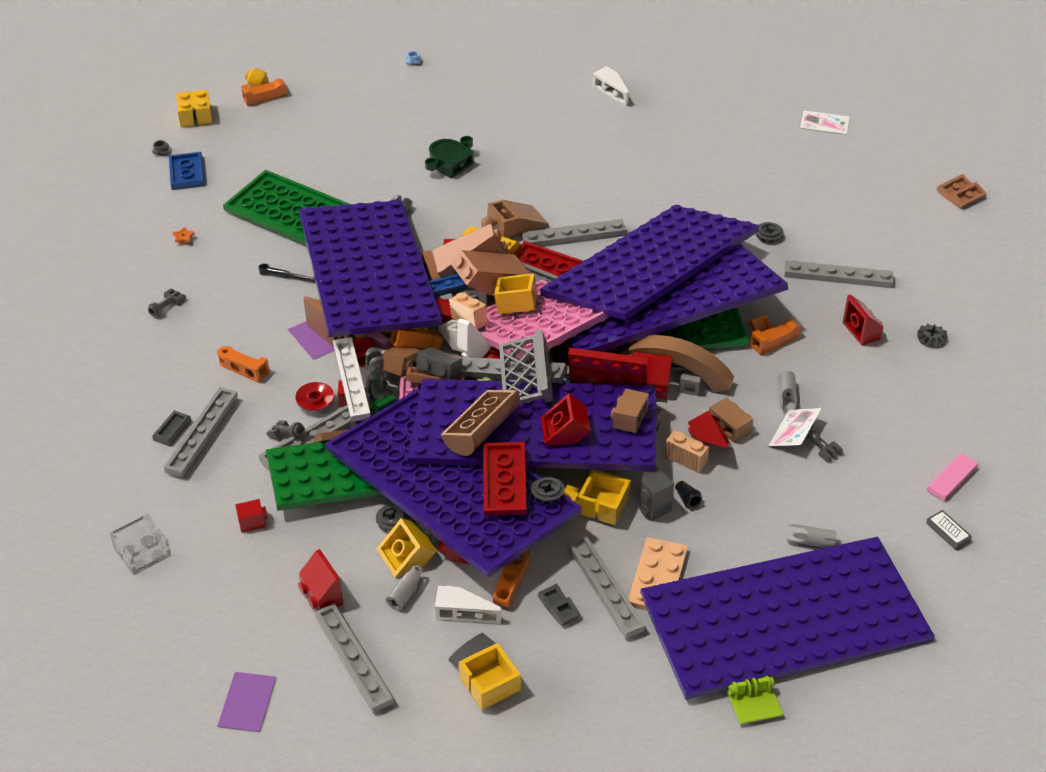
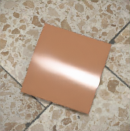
[936,174,987,208]

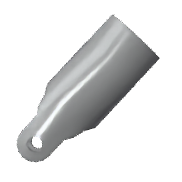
[778,371,797,409]
[787,524,837,548]
[386,565,422,611]

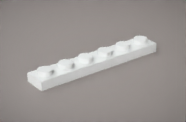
[333,337,371,422]

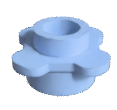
[405,51,421,64]

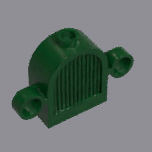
[425,136,474,178]

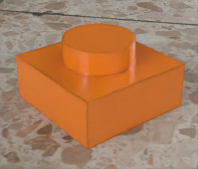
[748,314,772,332]

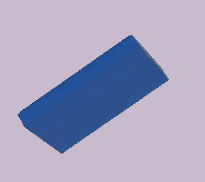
[168,152,205,190]

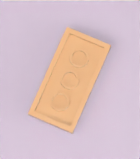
[628,537,688,611]

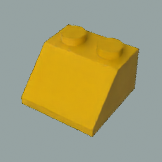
[376,518,437,578]

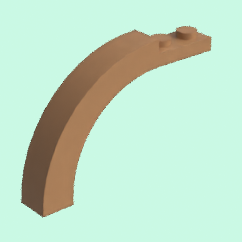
[606,335,734,393]

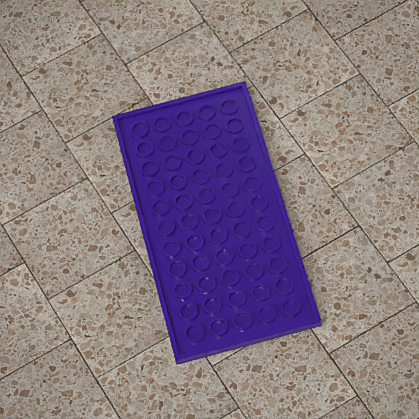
[299,200,442,337]
[540,205,759,321]
[565,244,788,352]
[408,379,656,471]
[325,389,582,578]
[640,536,935,700]

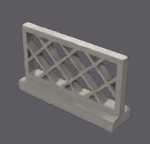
[499,329,553,404]

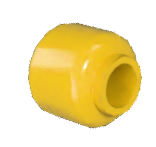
[245,68,269,87]

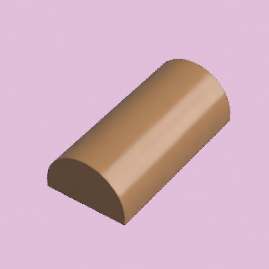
[441,390,520,456]

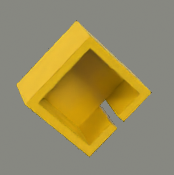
[176,90,213,127]
[494,273,538,315]
[577,469,631,525]
[458,643,521,710]

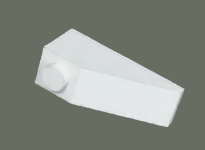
[593,66,629,106]
[435,586,501,624]

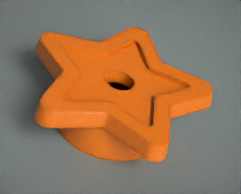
[172,227,195,244]

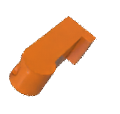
[241,79,288,106]
[750,318,802,356]
[389,328,444,350]
[217,346,270,383]
[493,552,531,608]

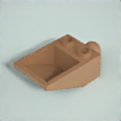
[481,200,549,238]
[303,296,368,346]

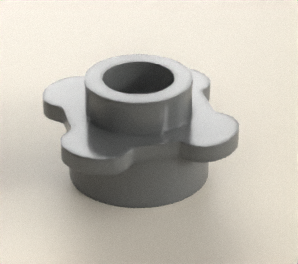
[152,140,169,155]

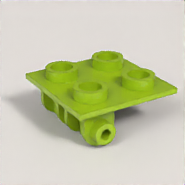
[726,676,784,725]

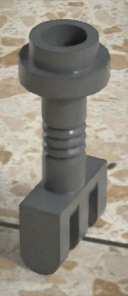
[148,288,186,317]
[266,420,305,439]
[805,425,843,462]

